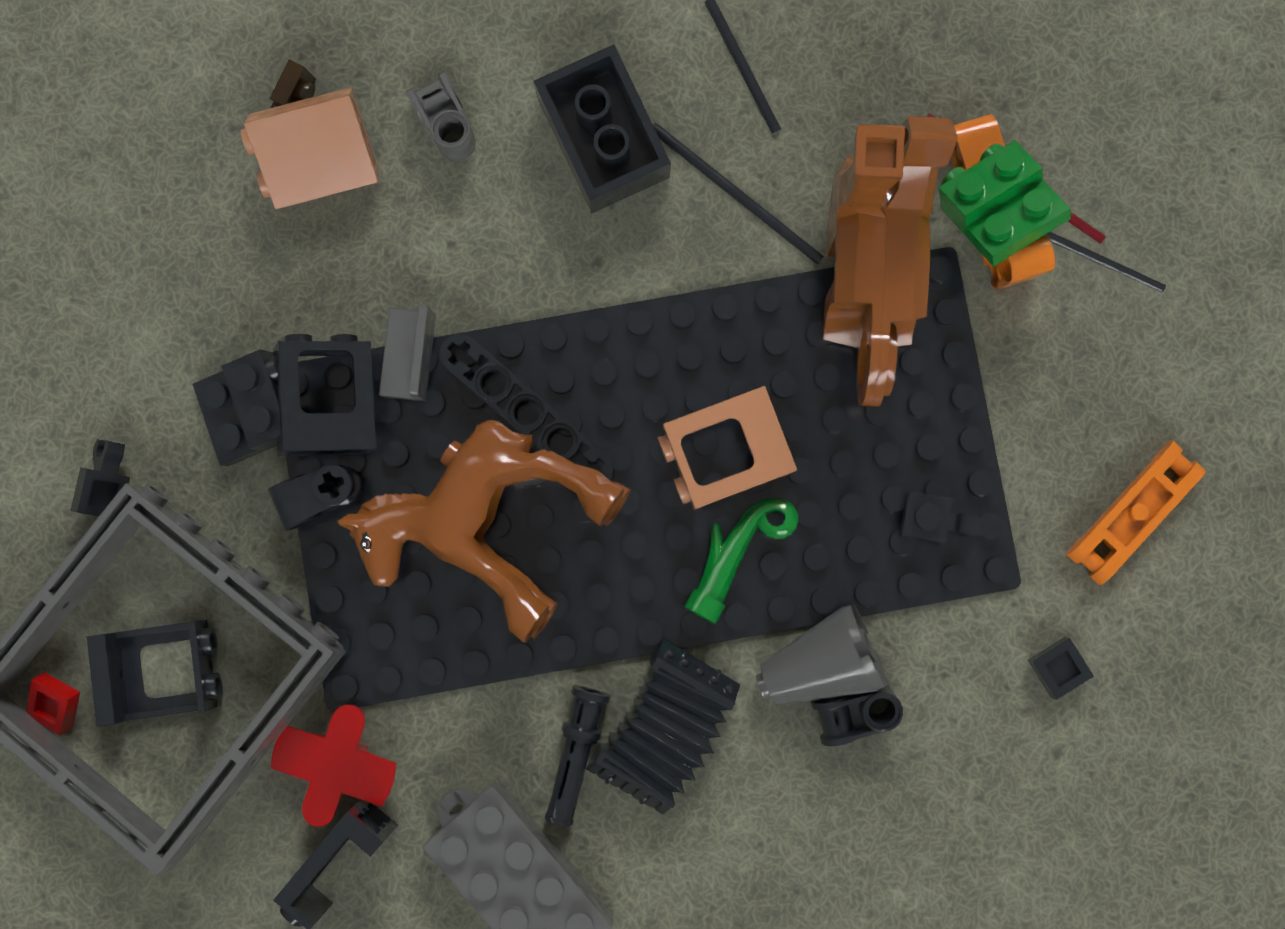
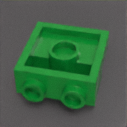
[939,140,1071,267]

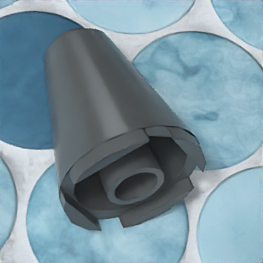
[756,604,887,705]

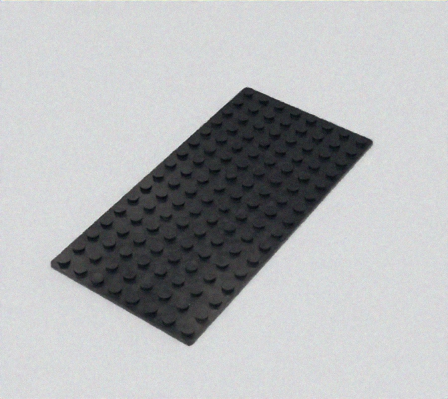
[286,247,1021,711]

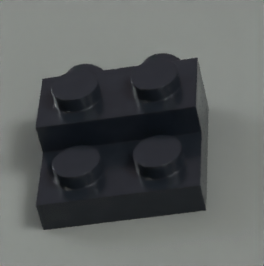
[192,349,280,466]

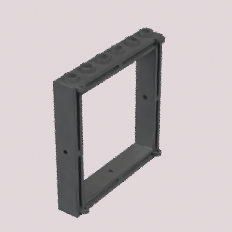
[0,483,346,876]

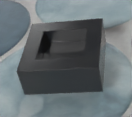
[1028,637,1094,700]

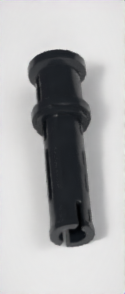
[545,685,611,826]

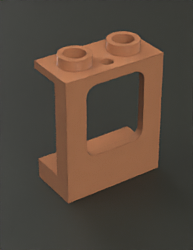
[658,386,797,510]

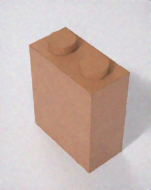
[241,87,379,210]

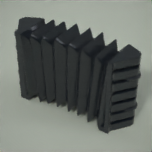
[586,639,740,814]

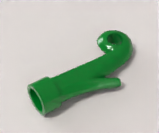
[684,498,798,624]

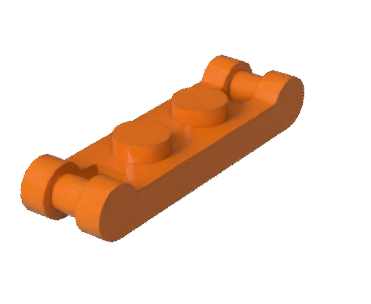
[1066,440,1206,585]

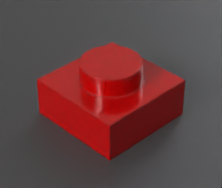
[26,672,80,736]

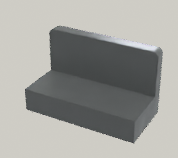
[379,306,436,402]

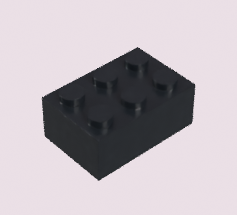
[533,44,671,214]

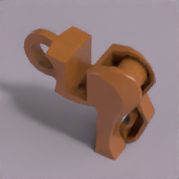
[823,116,958,406]

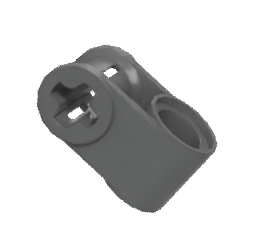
[406,72,476,161]

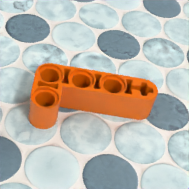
[950,114,1055,290]

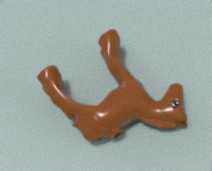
[337,420,631,643]

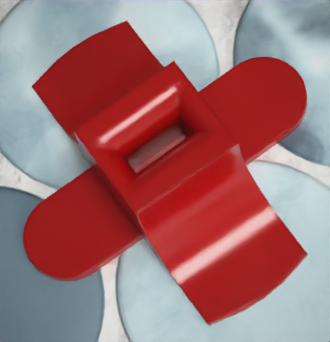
[270,704,397,827]

